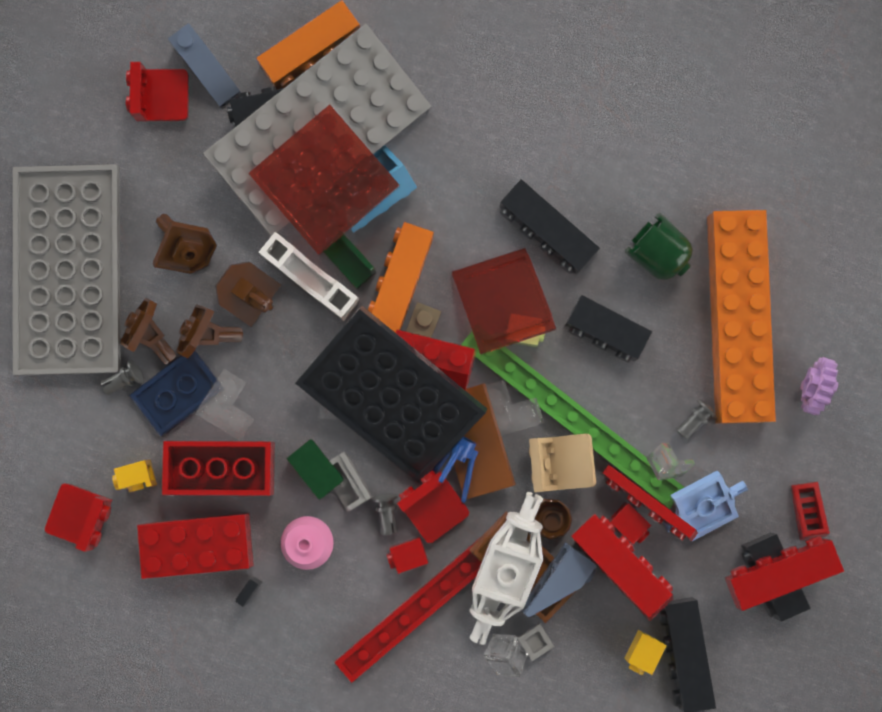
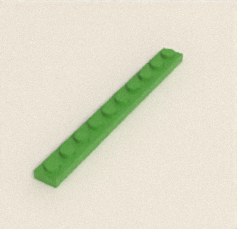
[461,325,685,509]

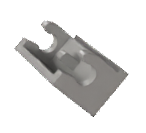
[330,452,372,512]

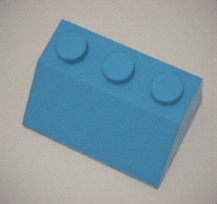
[325,145,417,233]

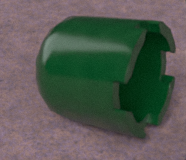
[625,213,693,280]

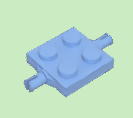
[663,471,748,541]

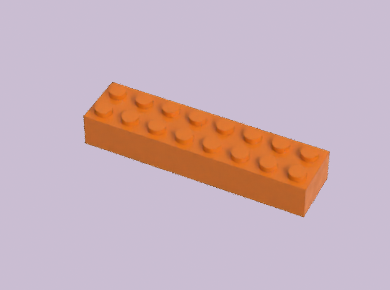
[707,210,776,424]

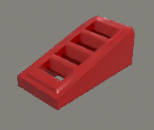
[791,482,830,541]

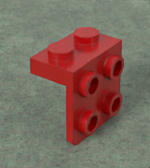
[126,62,189,121]
[397,470,469,543]
[45,483,113,552]

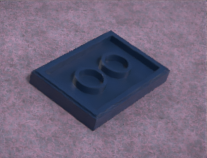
[129,350,225,437]

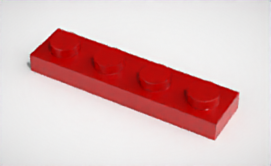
[603,465,698,542]

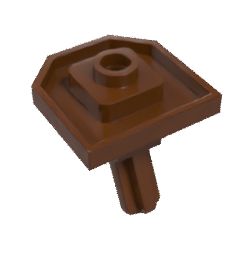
[153,214,217,274]
[215,261,281,327]
[120,298,176,364]
[176,304,243,358]

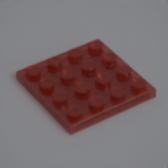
[248,104,400,255]

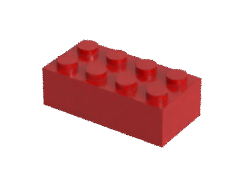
[162,441,275,496]
[137,513,254,579]
[571,514,673,621]

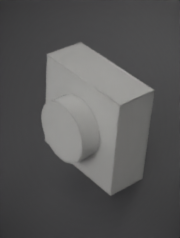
[517,623,555,661]

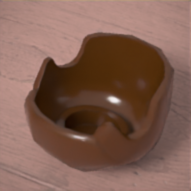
[535,498,572,539]

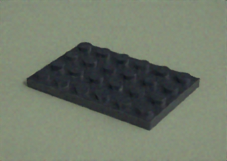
[295,306,487,483]

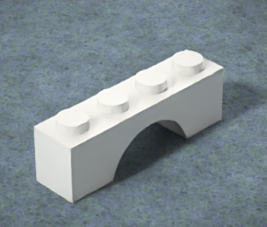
[259,232,360,321]

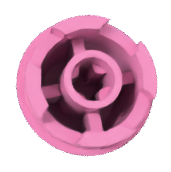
[281,516,334,570]

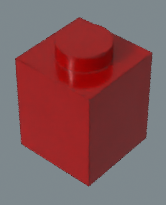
[608,502,652,545]
[386,536,429,574]

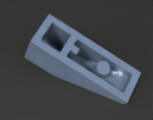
[168,23,241,108]
[521,542,597,617]

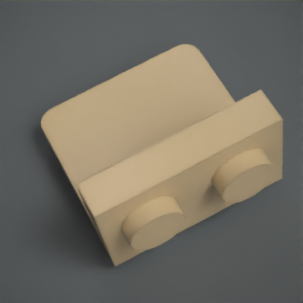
[529,434,596,492]

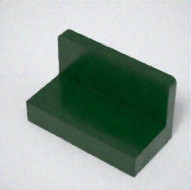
[322,229,376,289]
[286,439,344,500]

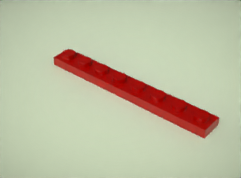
[334,532,486,683]

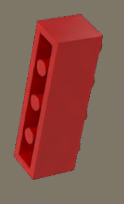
[724,536,844,611]

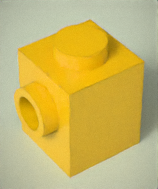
[624,629,667,675]

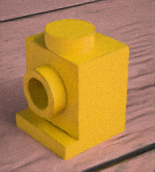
[112,460,157,493]

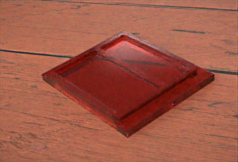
[452,248,556,355]

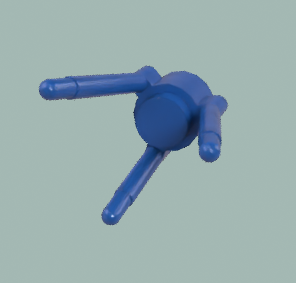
[432,436,479,503]

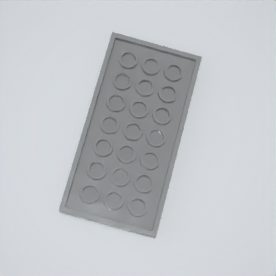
[203,23,431,236]
[13,164,121,376]

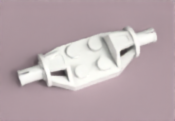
[469,492,543,645]

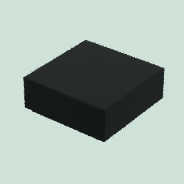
[235,577,262,607]

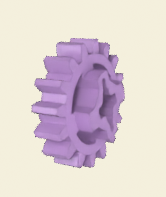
[800,357,839,415]

